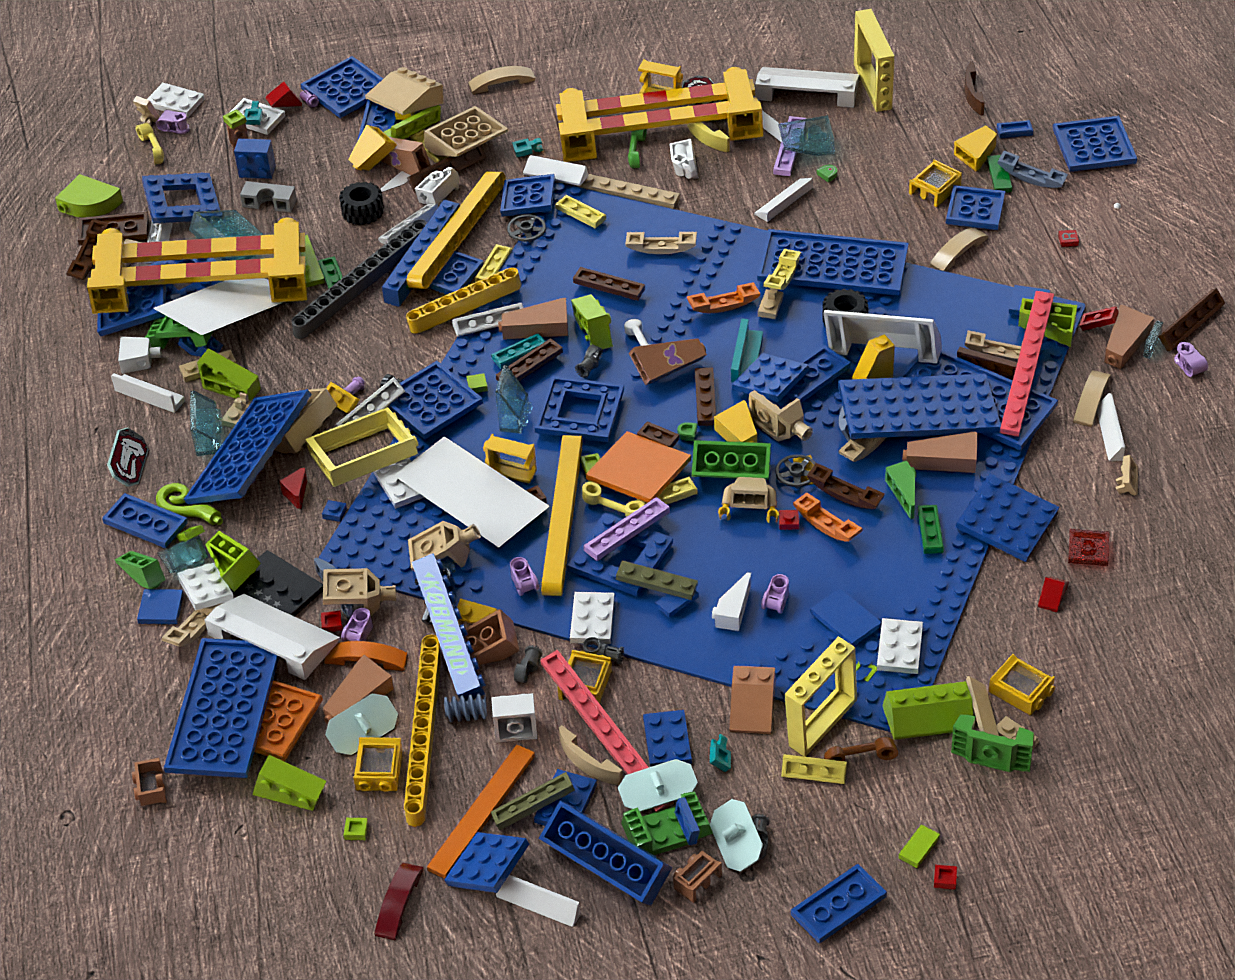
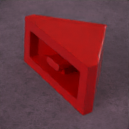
[266,82,302,107]
[280,468,308,509]
[1038,576,1069,612]

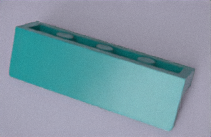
[731,319,763,383]

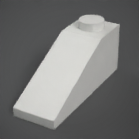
[712,573,751,631]

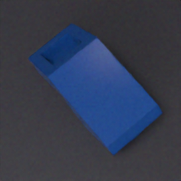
[177,336,223,357]

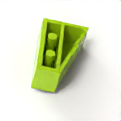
[571,294,613,349]
[1018,298,1077,347]
[197,348,261,401]
[205,531,261,592]
[252,755,326,811]

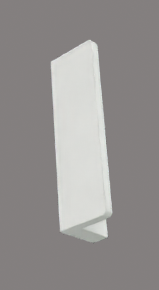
[111,373,185,413]

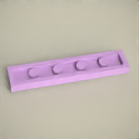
[773,116,806,176]
[584,497,670,561]

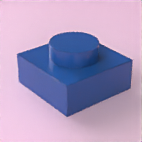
[322,500,347,522]

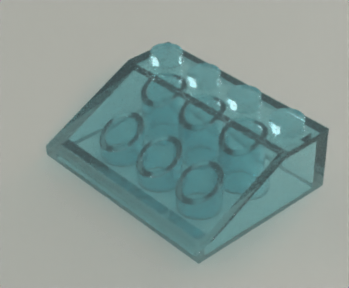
[189,210,264,261]

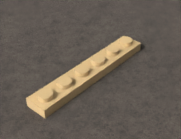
[578,174,680,209]

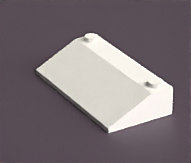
[755,67,860,108]
[824,310,942,363]
[204,594,340,680]

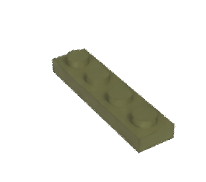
[616,560,698,600]
[491,772,575,830]

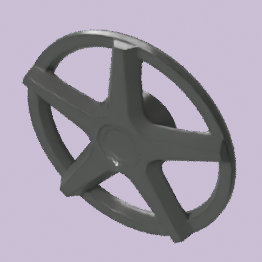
[507,214,546,243]
[775,455,816,489]

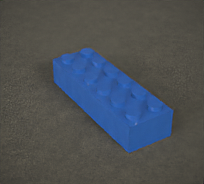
[538,801,673,906]

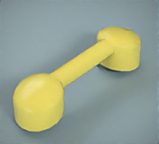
[136,123,164,165]
[582,482,644,517]

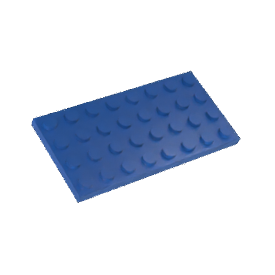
[757,229,909,296]
[898,350,1058,451]
[838,374,1001,439]
[184,389,312,505]
[164,638,279,778]

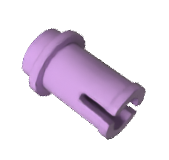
[300,90,319,107]
[344,376,365,395]

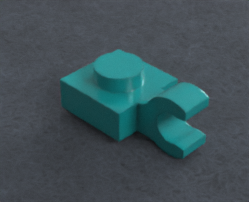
[244,101,263,125]
[512,138,543,157]
[710,734,731,772]

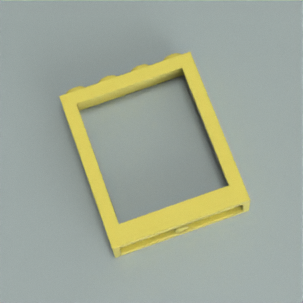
[854,9,894,112]
[305,407,418,487]
[785,636,857,757]

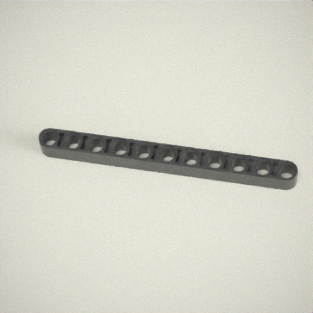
[291,219,427,339]

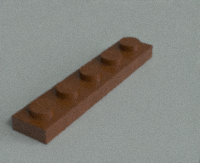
[407,145,486,193]
[1158,288,1225,352]

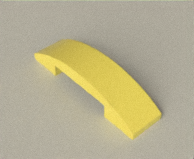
[687,105,730,152]
[764,249,801,290]

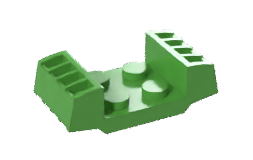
[144,315,213,349]
[951,715,1034,772]
[621,791,713,855]

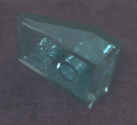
[778,115,835,156]
[495,365,532,434]

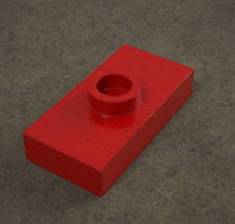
[1079,306,1119,331]

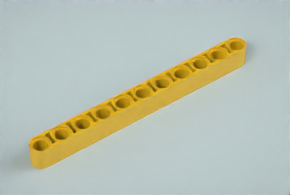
[406,171,506,289]
[541,435,582,596]
[404,634,442,827]

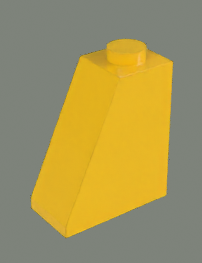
[348,125,397,171]
[954,125,997,172]
[852,334,895,379]
[714,400,757,443]

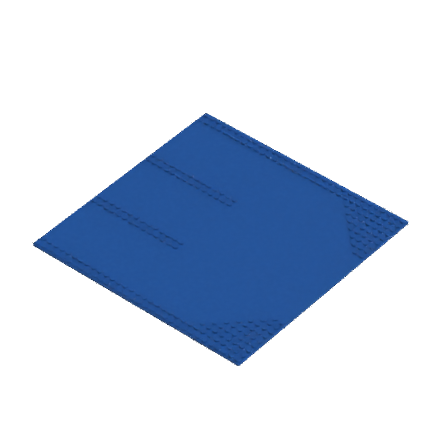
[319,183,1085,732]

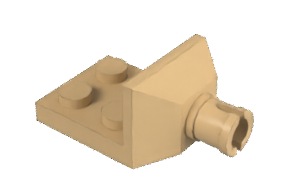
[749,390,813,441]
[408,521,481,572]
[323,568,396,616]

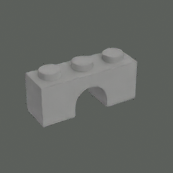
[240,181,297,213]

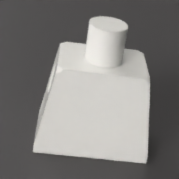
[118,337,162,374]

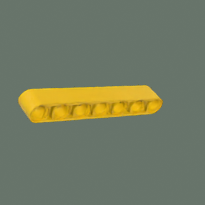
[406,268,522,334]

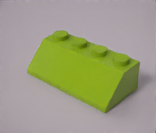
[882,681,973,740]

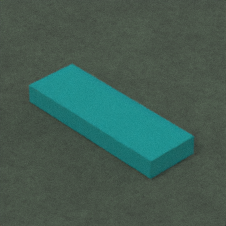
[491,333,546,369]

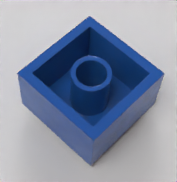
[234,139,276,179]

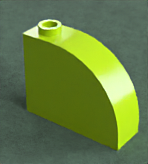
[55,174,123,218]

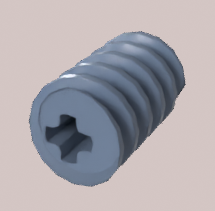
[444,694,487,722]

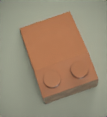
[465,609,520,665]
[729,666,776,734]

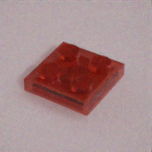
[1068,529,1109,566]

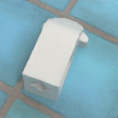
[670,139,699,179]
[415,167,459,205]

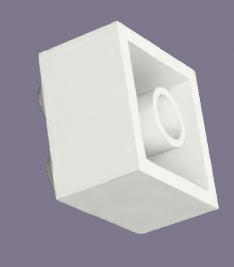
[491,693,537,743]

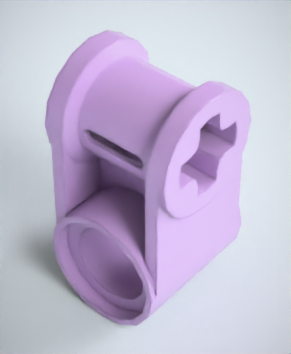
[156,110,190,134]
[1174,342,1208,377]
[510,557,539,596]
[761,574,789,613]
[341,608,373,642]

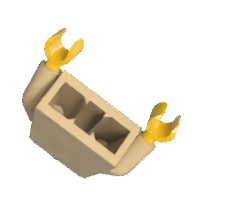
[718,477,779,523]

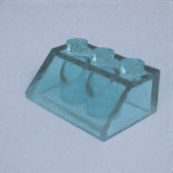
[190,390,222,456]

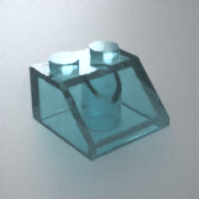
[157,536,209,575]

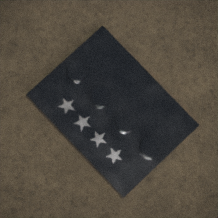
[229,550,323,617]

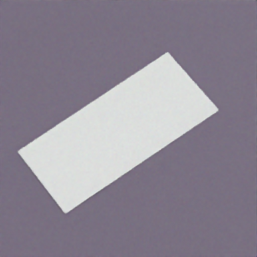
[153,278,283,335]
[394,437,549,547]

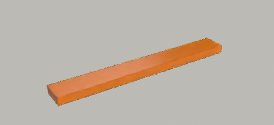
[427,744,535,879]

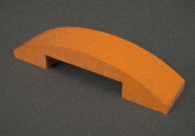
[687,282,760,313]
[793,493,863,541]
[324,641,408,671]

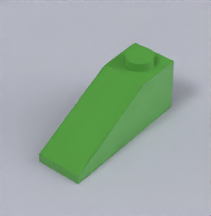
[885,460,917,519]
[115,551,166,589]

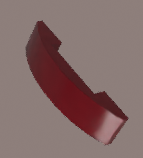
[374,863,424,941]

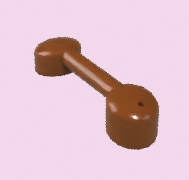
[824,737,898,761]

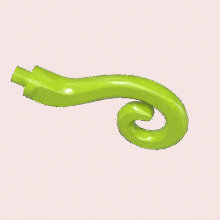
[156,483,223,525]

